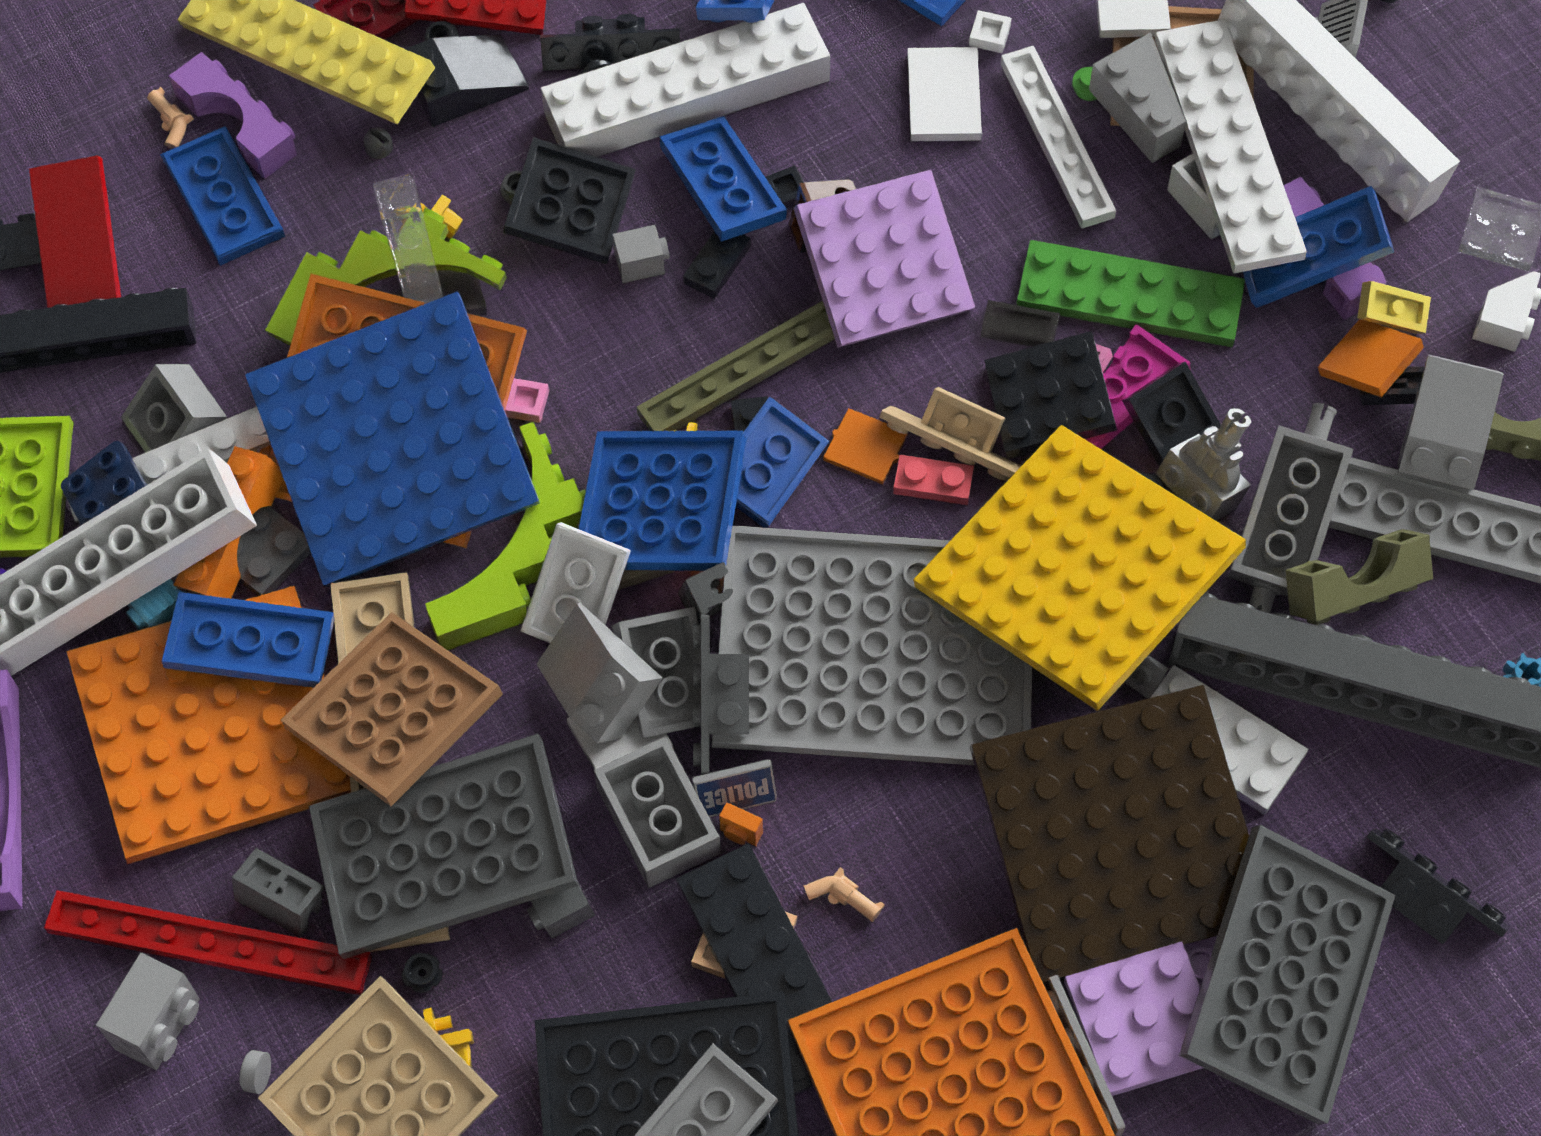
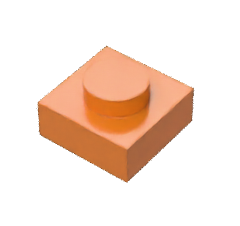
[719,802,763,846]

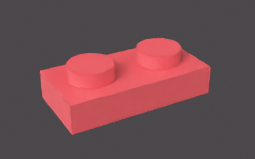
[893,455,974,505]

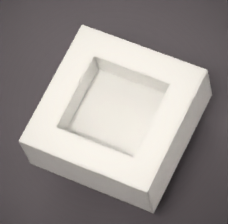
[969,10,1012,53]

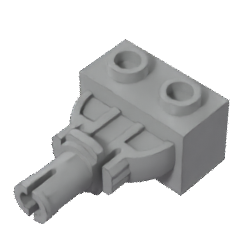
[1156,408,1251,521]

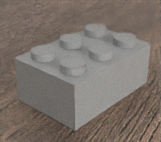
[594,737,721,889]

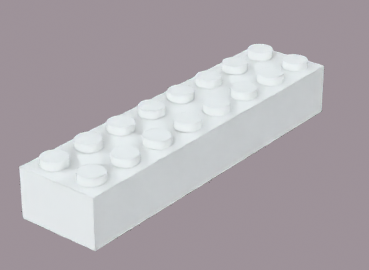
[1218,0,1460,222]
[541,3,830,157]
[0,448,257,676]

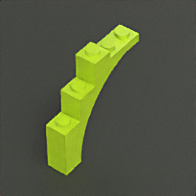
[265,208,507,346]
[425,422,586,650]

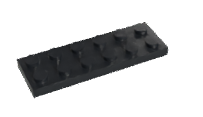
[676,843,832,1096]

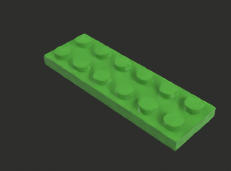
[1016,240,1245,347]

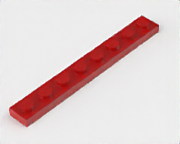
[44,890,372,995]

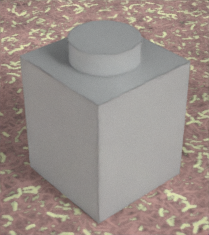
[613,225,669,283]

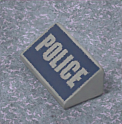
[693,760,777,817]

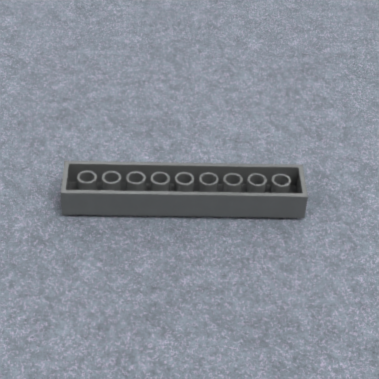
[1168,593,1541,768]

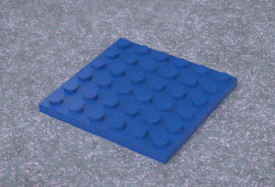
[245,291,540,587]

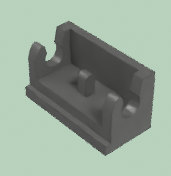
[678,562,733,624]
[232,848,324,938]

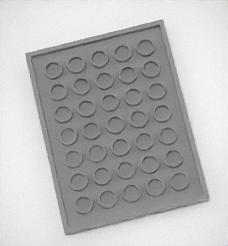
[712,526,1032,765]

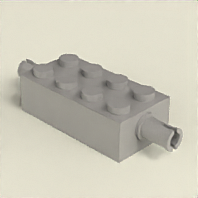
[1228,403,1354,613]

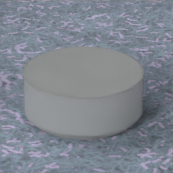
[240,1050,271,1094]

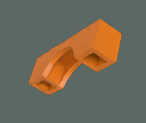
[174,446,283,599]

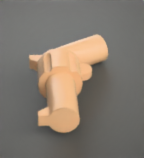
[147,87,194,149]
[804,867,885,922]

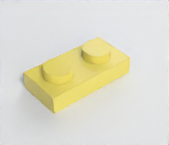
[1357,281,1431,334]

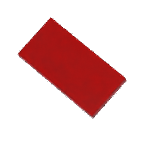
[29,155,121,308]

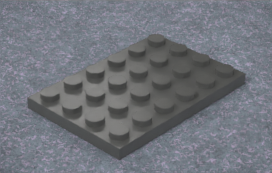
[309,734,578,959]
[1179,825,1395,1125]

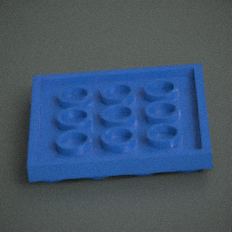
[579,431,746,571]

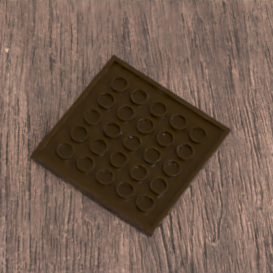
[970,685,1249,983]

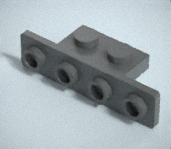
[693,615,749,775]

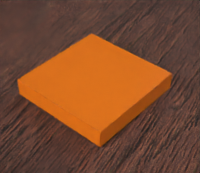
[1318,319,1424,397]

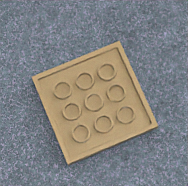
[258,976,499,1136]

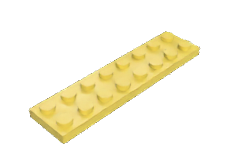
[177,0,435,124]

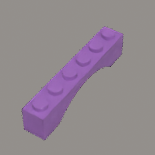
[0,669,23,911]

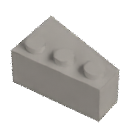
[1089,32,1186,163]

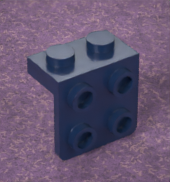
[61,441,148,525]

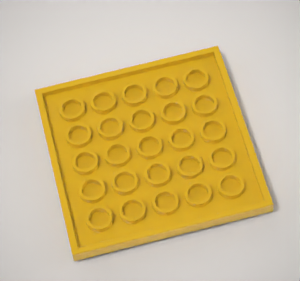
[913,425,1246,711]

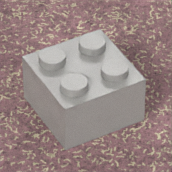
[96,953,200,1071]

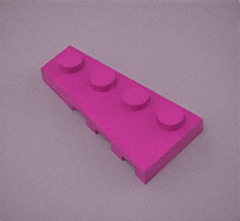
[1085,324,1191,449]

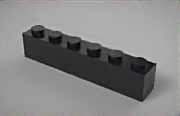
[0,288,197,373]

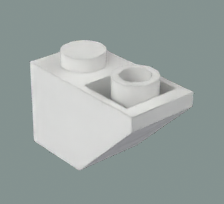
[1472,271,1541,352]

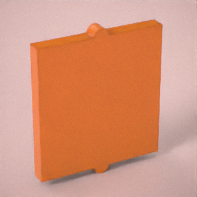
[823,408,908,484]

